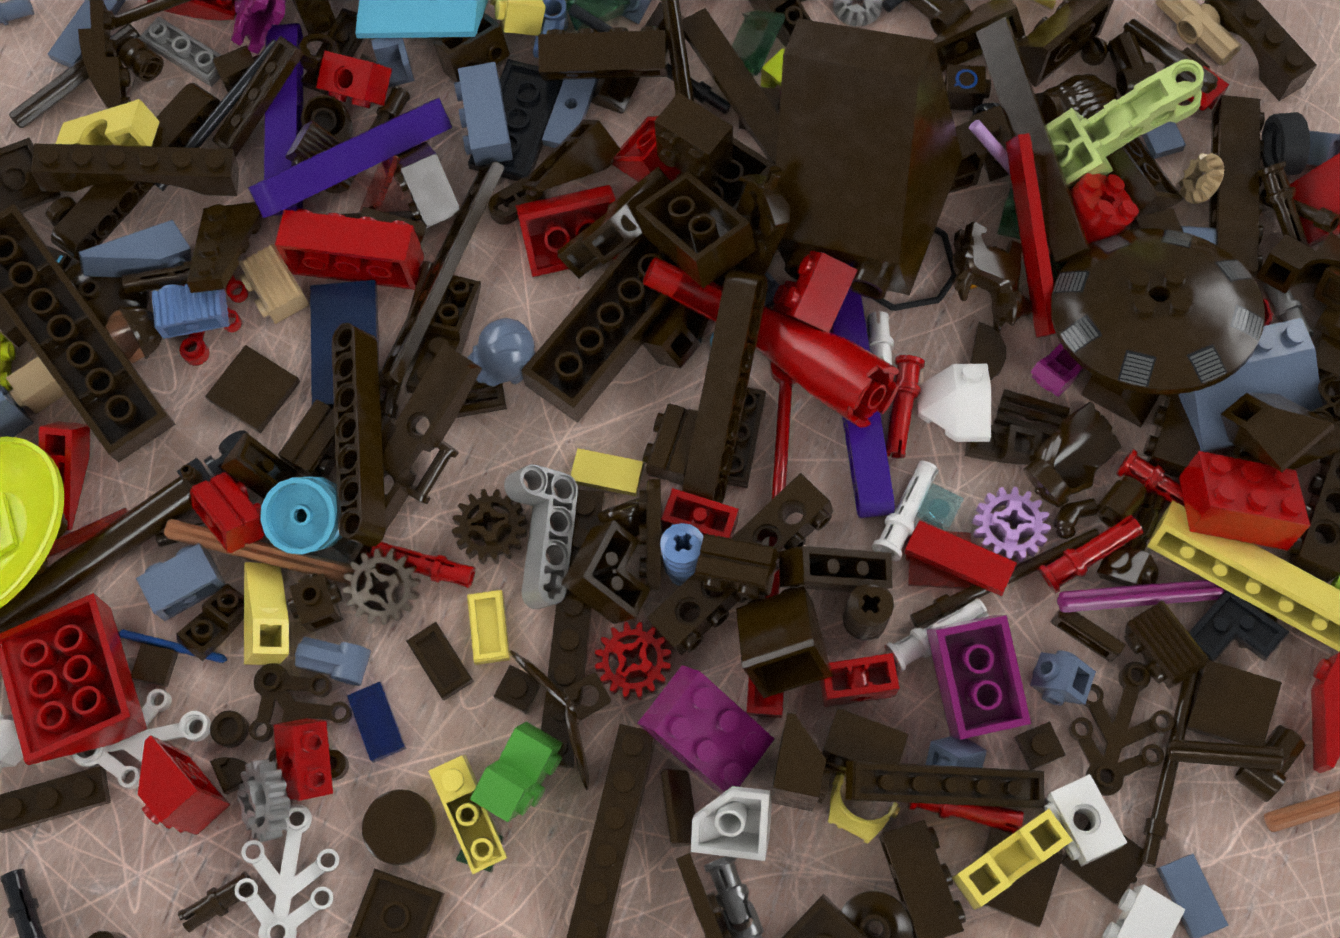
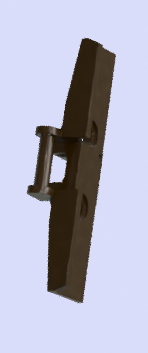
[332,343,482,563]

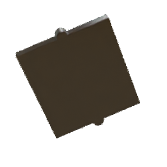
[1061,821,1143,904]

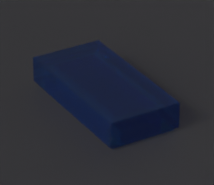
[347,682,407,763]

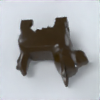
[952,222,1032,333]

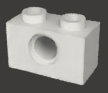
[1044,774,1127,867]

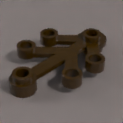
[1069,662,1174,796]
[249,663,352,781]

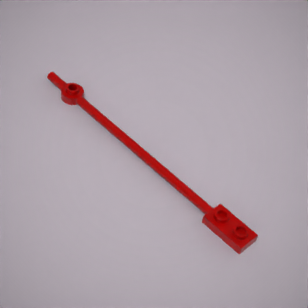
[746,361,797,718]

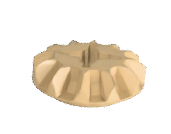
[1179,153,1224,204]

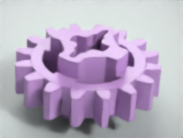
[972,487,1051,562]

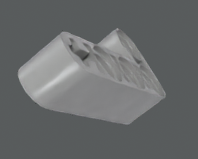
[504,464,578,610]

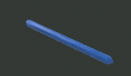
[118,629,227,663]

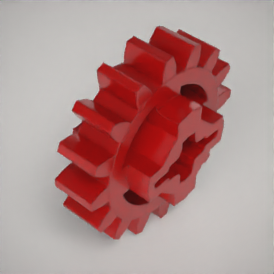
[595,622,671,700]

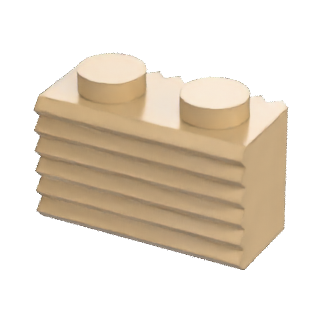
[239,244,310,324]

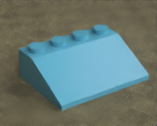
[355,0,488,38]

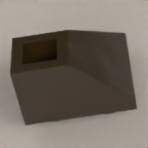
[1220,393,1334,472]

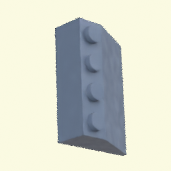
[1179,318,1323,452]

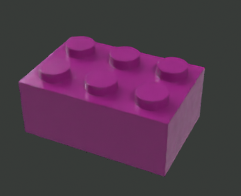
[926,615,1031,740]
[637,665,775,794]

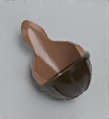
[105,306,162,363]

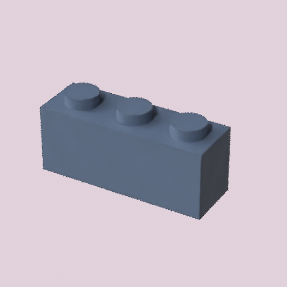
[454,62,513,166]

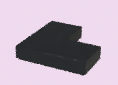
[1188,590,1289,662]

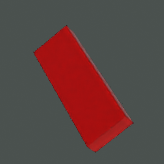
[904,520,1017,596]

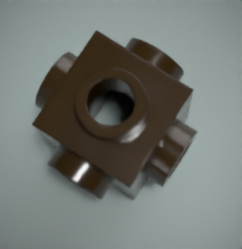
[288,573,343,633]

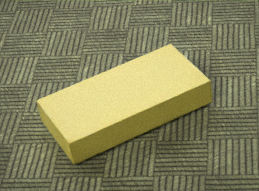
[570,448,644,497]
[467,590,510,665]

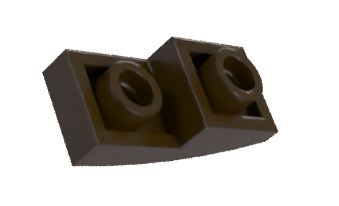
[176,583,244,661]

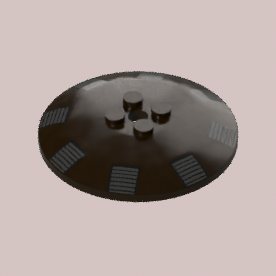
[1051,228,1265,395]

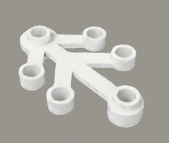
[72,689,211,789]
[235,804,339,938]

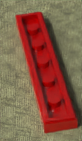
[1005,133,1056,338]

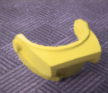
[828,774,900,844]

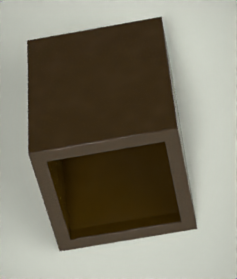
[736,586,833,698]

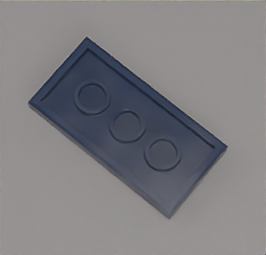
[310,280,380,409]

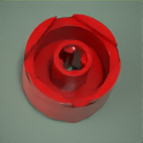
[1070,173,1139,244]

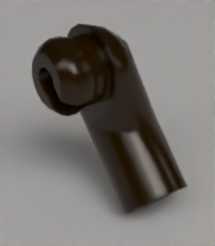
[1054,498,1098,539]

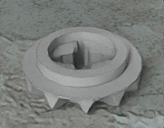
[833,0,883,26]

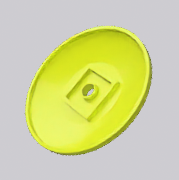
[0,436,64,608]

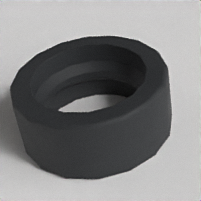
[1261,112,1310,175]

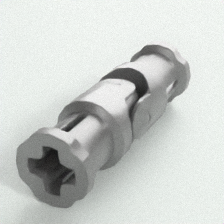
[704,856,764,938]

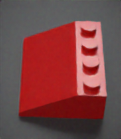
[0,593,147,765]

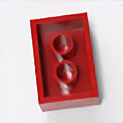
[1179,451,1310,551]

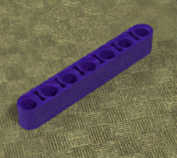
[264,23,304,217]
[248,98,453,218]

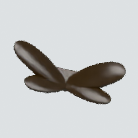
[509,650,611,790]

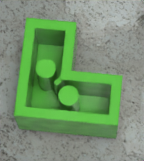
[470,721,563,822]

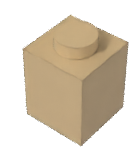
[6,357,66,414]

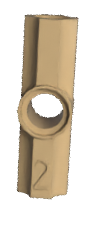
[1155,0,1242,66]

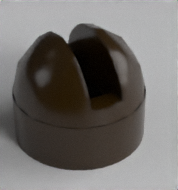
[1081,37,1108,66]

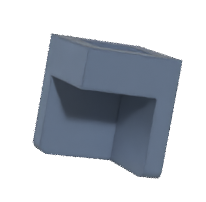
[371,38,415,88]
[1307,130,1340,166]
[925,736,987,768]

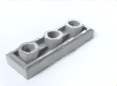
[139,16,221,87]

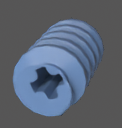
[660,523,704,586]

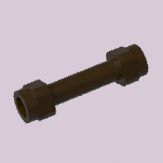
[1260,188,1340,233]

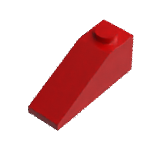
[38,421,90,531]
[1311,652,1340,774]

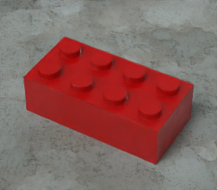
[275,209,424,290]

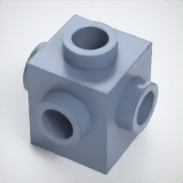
[1030,650,1096,706]

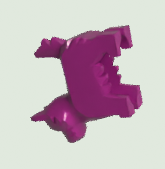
[231,0,286,54]

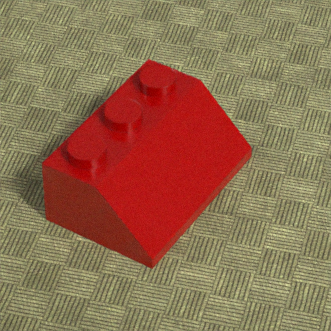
[516,184,623,277]
[138,735,231,835]

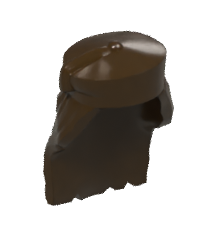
[1035,74,1118,125]
[1023,402,1121,507]

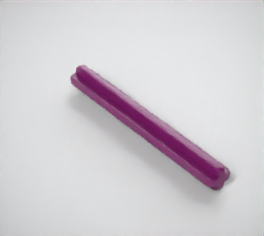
[1057,580,1224,613]

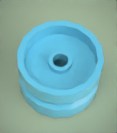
[260,476,342,555]

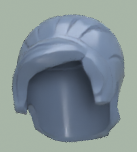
[467,318,535,386]

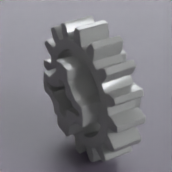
[237,759,291,842]

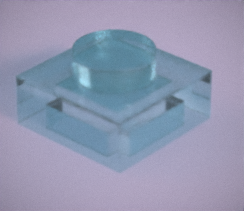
[916,483,964,532]

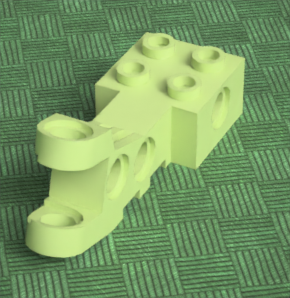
[1046,59,1204,191]

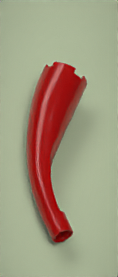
[643,257,900,428]

